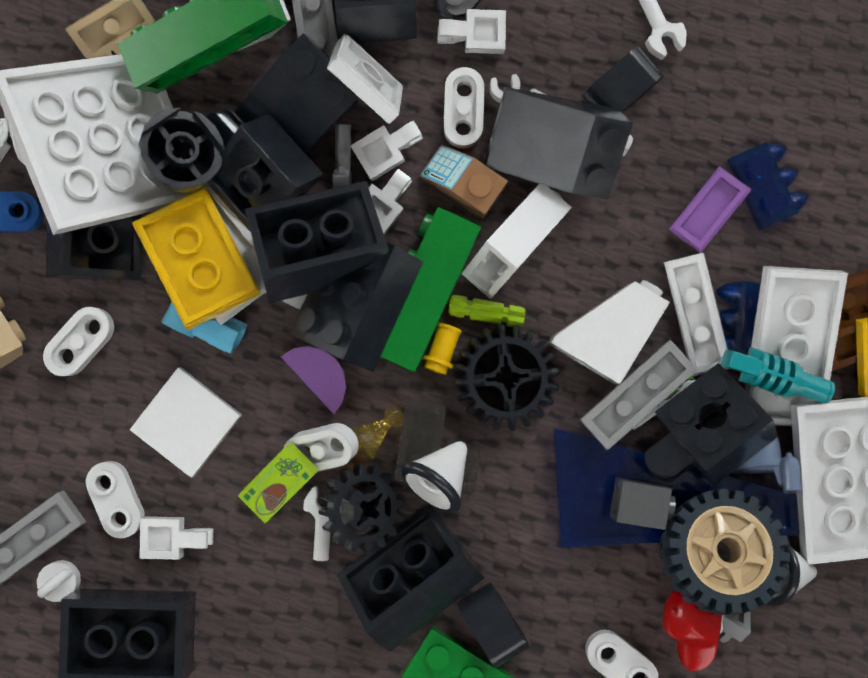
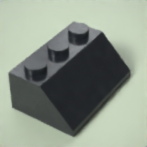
[46,214,142,280]
[337,504,485,652]

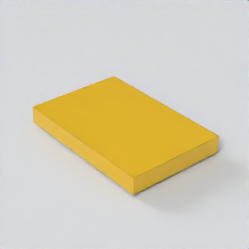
[132,187,261,331]

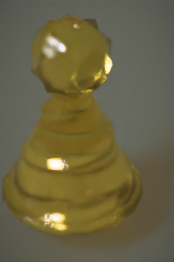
[350,407,405,459]

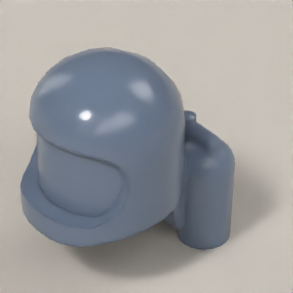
[733,435,801,494]

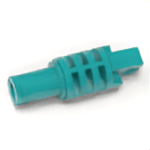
[720,347,835,404]

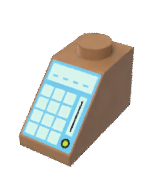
[419,144,508,221]

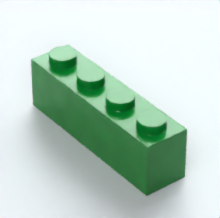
[117,0,288,94]
[380,207,481,372]

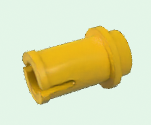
[423,323,462,375]

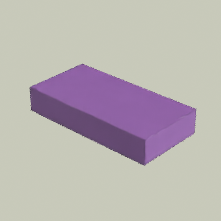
[669,166,751,253]

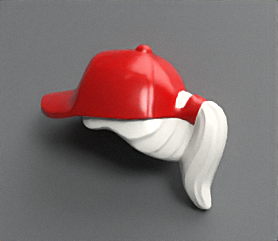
[662,590,724,671]

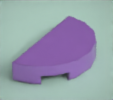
[280,346,347,414]

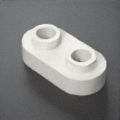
[444,67,484,149]
[43,307,114,376]
[284,423,359,471]
[86,461,145,538]
[585,630,658,678]

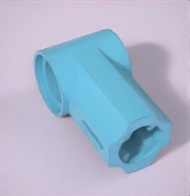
[161,302,248,354]

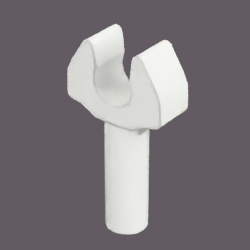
[639,0,687,60]
[303,486,341,561]

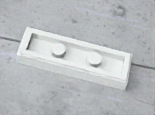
[664,253,729,376]

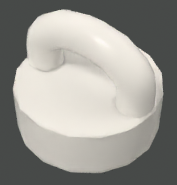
[37,560,81,602]

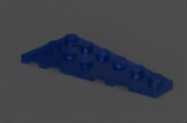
[553,427,799,548]

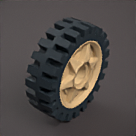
[660,489,790,615]

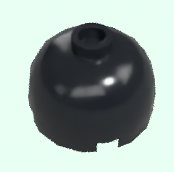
[138,108,224,194]

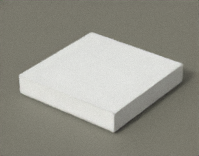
[327,34,403,124]
[130,367,242,478]

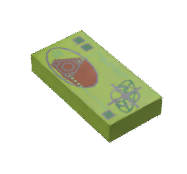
[238,442,319,523]

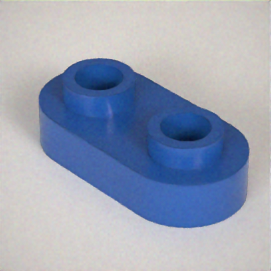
[0,192,44,233]

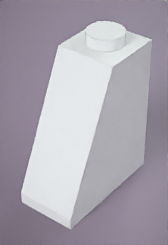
[462,184,572,299]
[547,280,670,384]

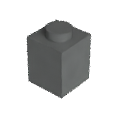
[610,477,676,530]

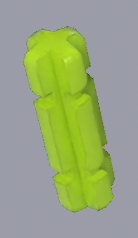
[448,295,525,327]

